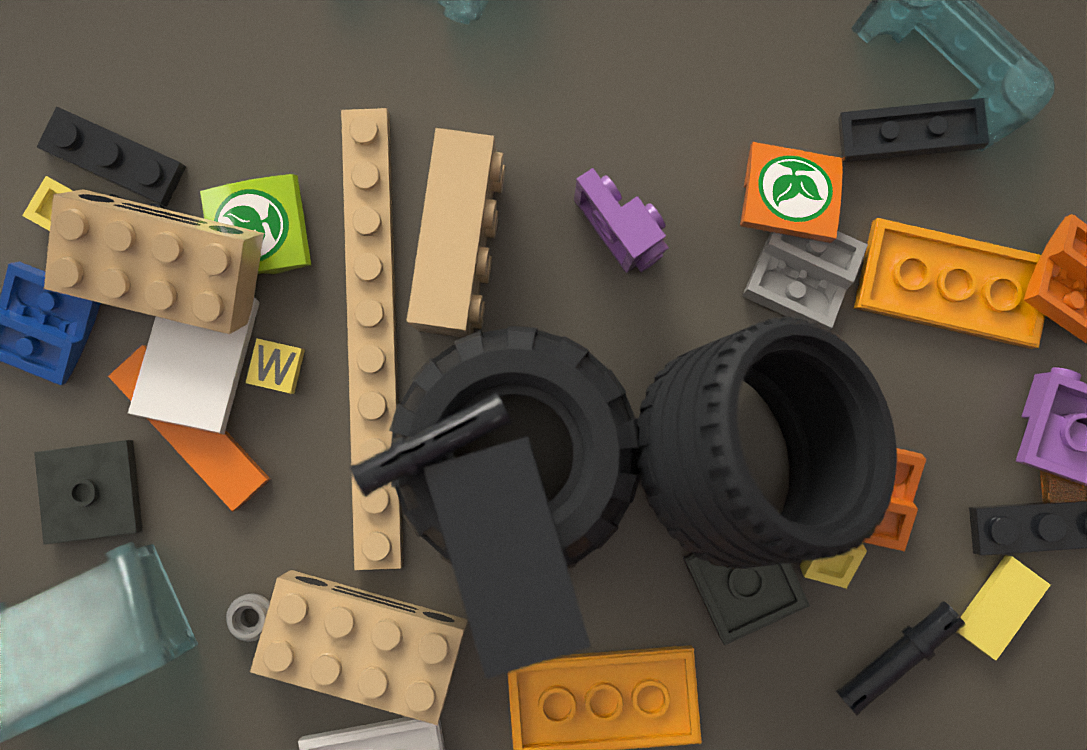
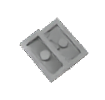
[742,231,868,331]

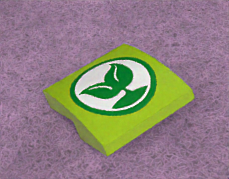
[200,174,311,274]

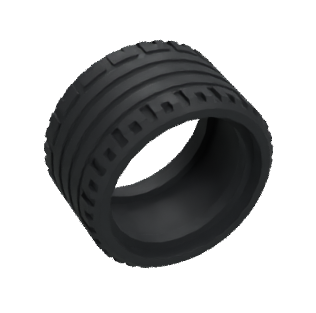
[636,317,897,569]

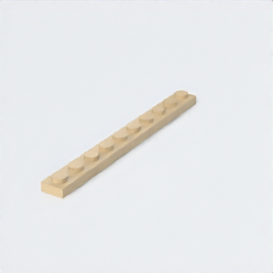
[341,108,404,570]

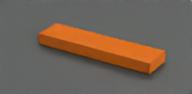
[108,345,270,512]

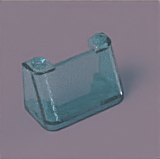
[851,0,1055,152]
[0,542,198,743]

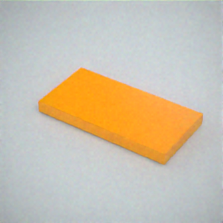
[853,218,1045,349]
[508,645,702,750]

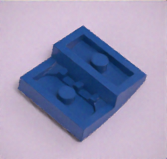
[0,262,101,385]

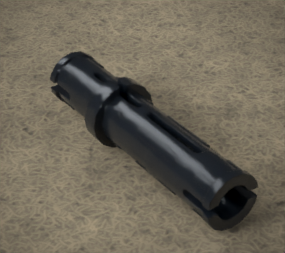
[350,392,512,497]
[836,601,966,716]

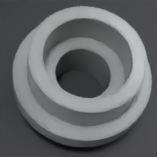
[226,593,270,642]

